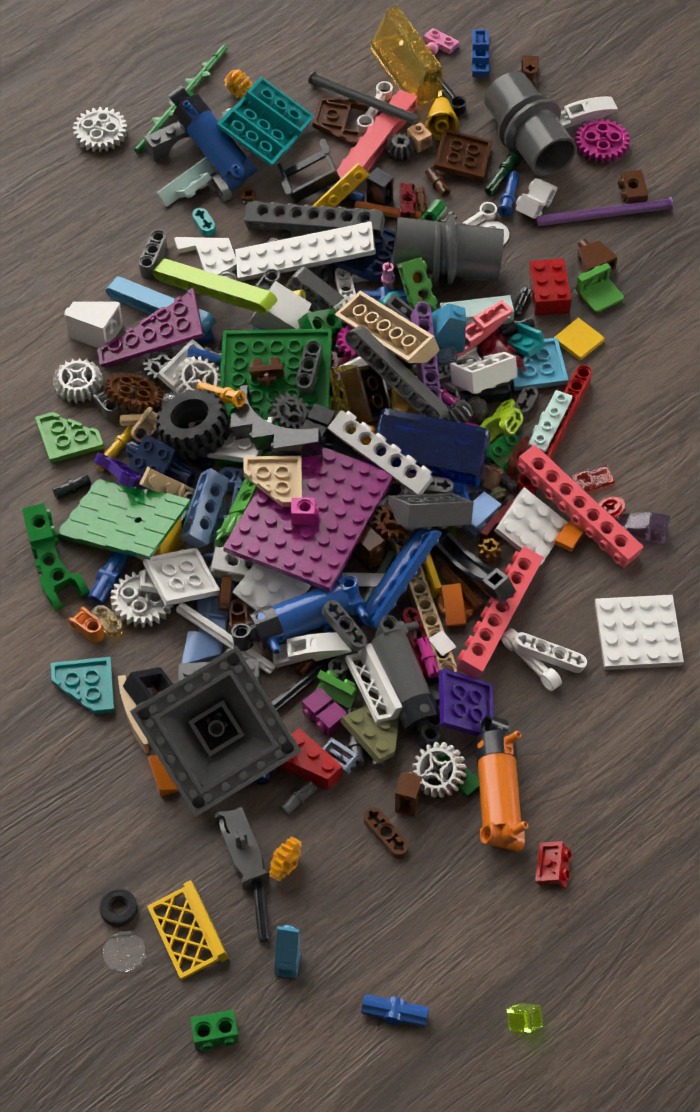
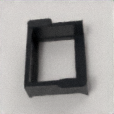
[277,139,341,203]

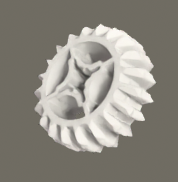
[173,356,222,393]
[53,358,103,404]
[412,742,467,798]

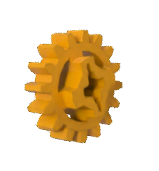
[269,836,302,881]

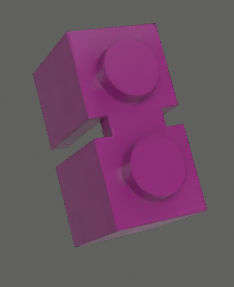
[302,687,347,737]

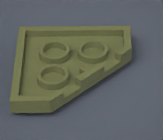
[341,701,399,764]

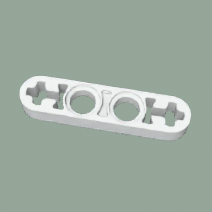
[512,632,587,673]

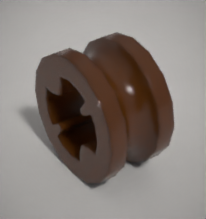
[241,188,257,205]

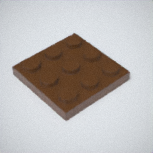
[433,128,493,182]

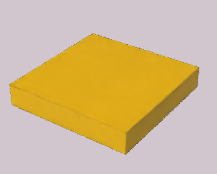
[554,318,605,361]

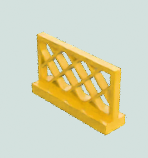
[147,880,229,980]

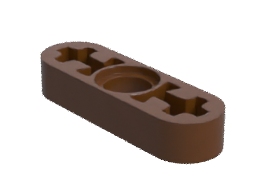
[364,807,408,859]

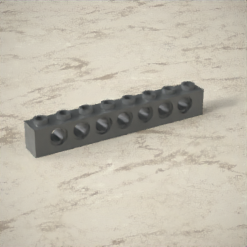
[244,201,385,238]

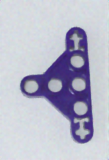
[94,453,151,490]

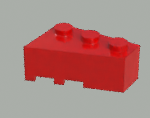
[278,728,343,790]

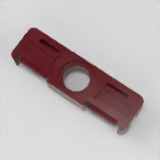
[399,183,416,219]

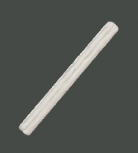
[176,603,275,674]

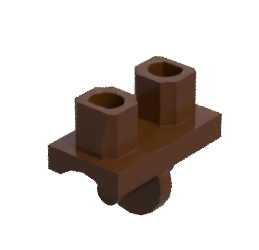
[249,357,285,388]

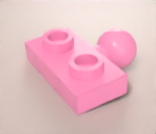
[423,28,459,56]

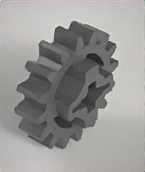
[143,349,178,385]
[270,393,309,429]

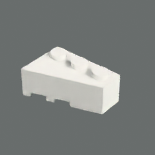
[450,352,517,394]

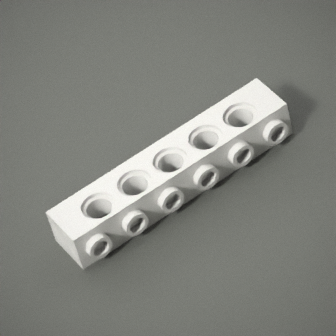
[328,410,433,495]

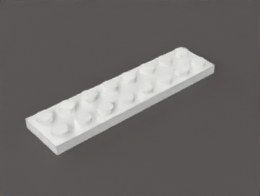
[235,222,376,282]

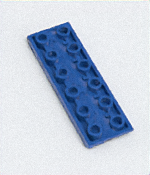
[356,528,442,629]

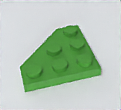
[35,412,104,464]

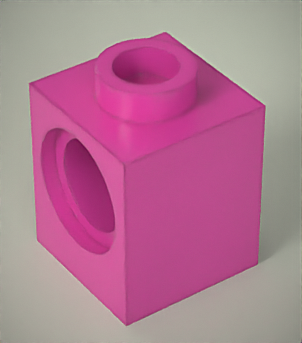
[291,498,319,525]

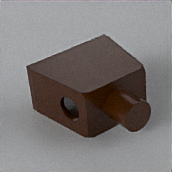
[577,239,617,273]

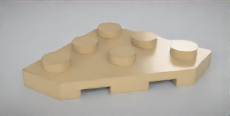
[244,456,302,507]

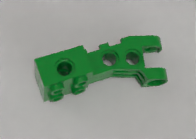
[22,503,90,612]

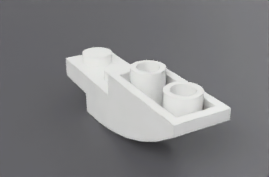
[560,96,618,129]
[273,632,352,668]

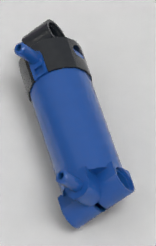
[168,85,258,191]
[231,576,368,654]

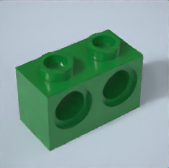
[297,308,342,337]
[190,1009,239,1051]

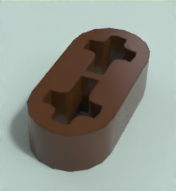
[218,575,232,611]

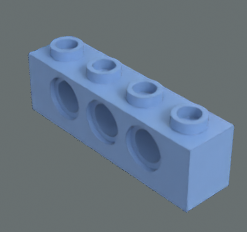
[179,468,229,549]

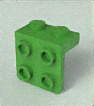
[576,263,624,313]

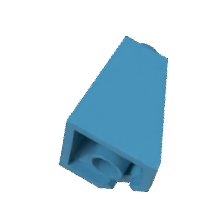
[431,303,466,353]

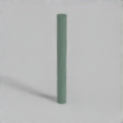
[363,550,395,603]

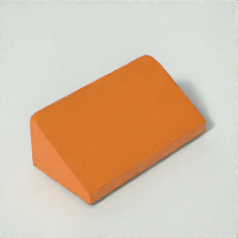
[148,755,179,797]

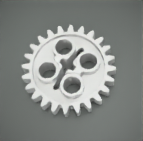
[73,107,128,152]
[110,570,173,628]

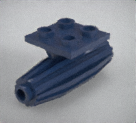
[125,434,197,487]

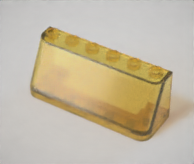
[371,5,443,105]

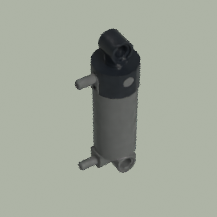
[371,615,441,750]

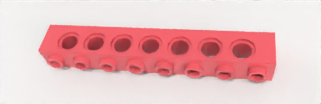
[516,444,644,568]
[456,546,544,679]

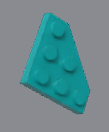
[51,657,115,714]

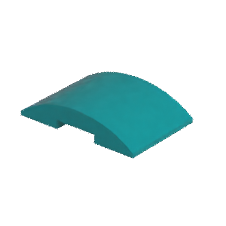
[216,77,314,167]

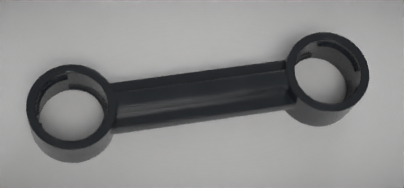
[425,65,466,115]

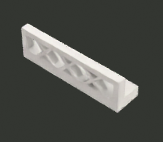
[345,643,402,723]

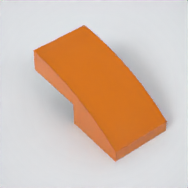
[555,520,585,552]
[441,583,466,627]

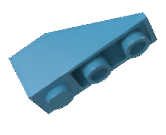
[274,925,301,979]

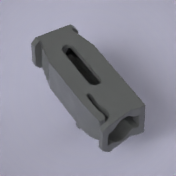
[214,807,270,890]

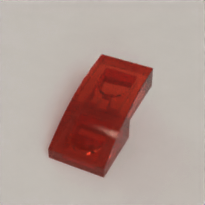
[506,436,529,476]
[572,465,615,491]

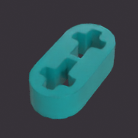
[192,208,216,237]

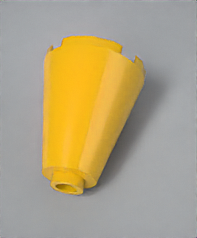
[425,97,459,141]

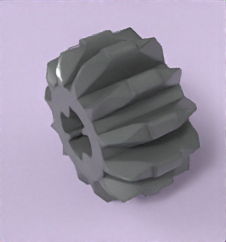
[386,133,415,161]
[443,400,474,430]

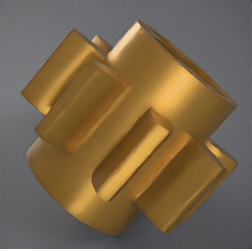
[478,538,501,562]

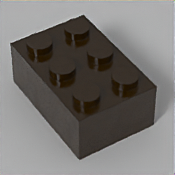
[341,365,395,424]

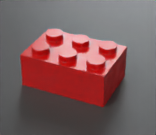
[528,259,571,315]

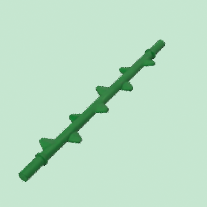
[134,45,228,154]

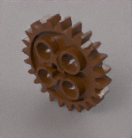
[104,373,164,412]

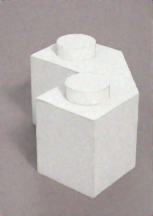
[515,178,558,218]

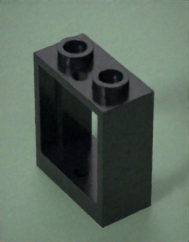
[123,667,173,705]

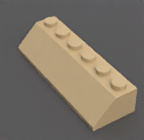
[335,291,440,363]

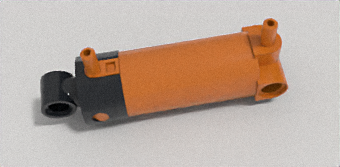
[475,715,528,852]

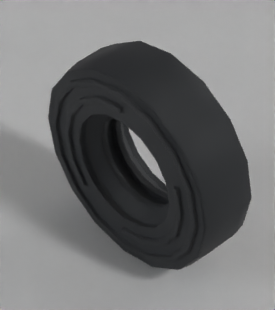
[99,888,138,927]

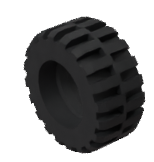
[156,389,231,460]

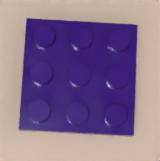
[439,668,494,736]

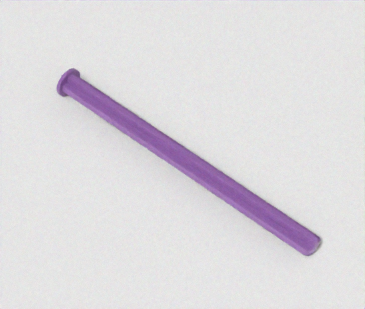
[536,197,673,226]

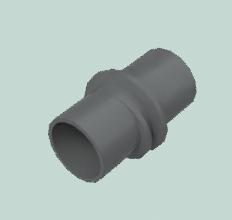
[484,72,577,177]
[392,214,504,285]

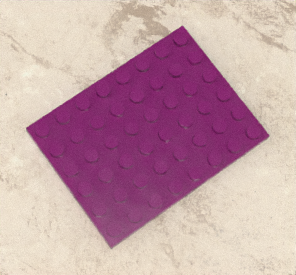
[223,447,394,592]

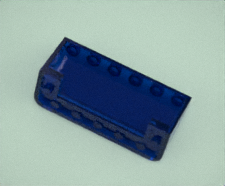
[369,409,491,487]

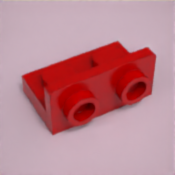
[535,841,572,888]

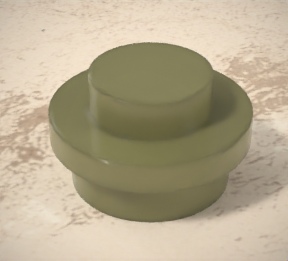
[489,487,507,502]

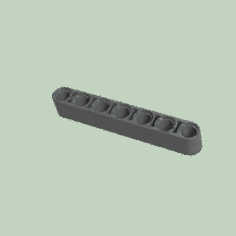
[345,326,448,424]

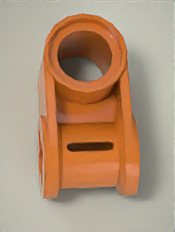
[67,607,104,643]

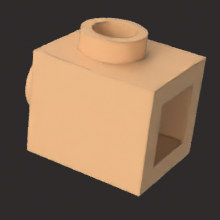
[407,122,432,153]

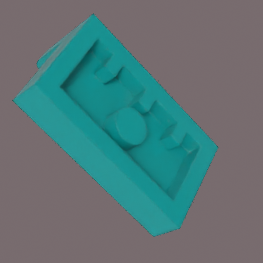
[507,322,546,358]

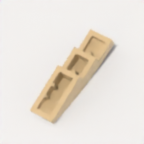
[118,675,149,754]

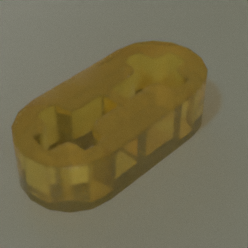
[92,605,123,637]

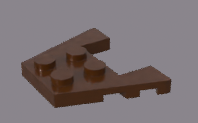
[312,97,370,146]

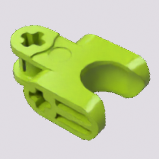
[476,399,523,444]

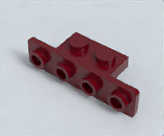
[478,328,527,372]

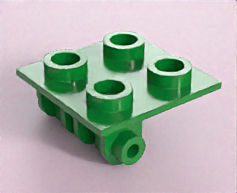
[485,434,528,477]

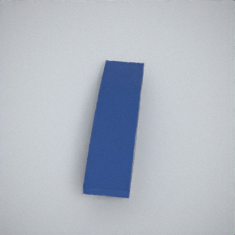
[472,29,489,77]

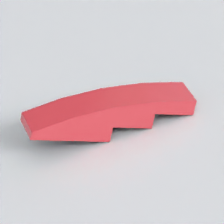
[446,300,513,359]

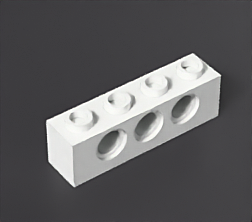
[210,547,254,582]

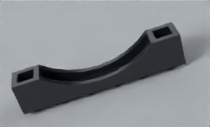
[432,526,516,604]

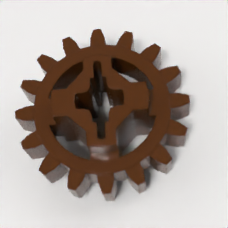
[372,503,411,542]

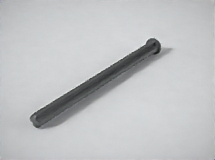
[308,71,418,124]

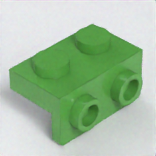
[316,670,360,709]

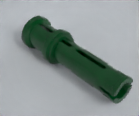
[484,153,521,196]

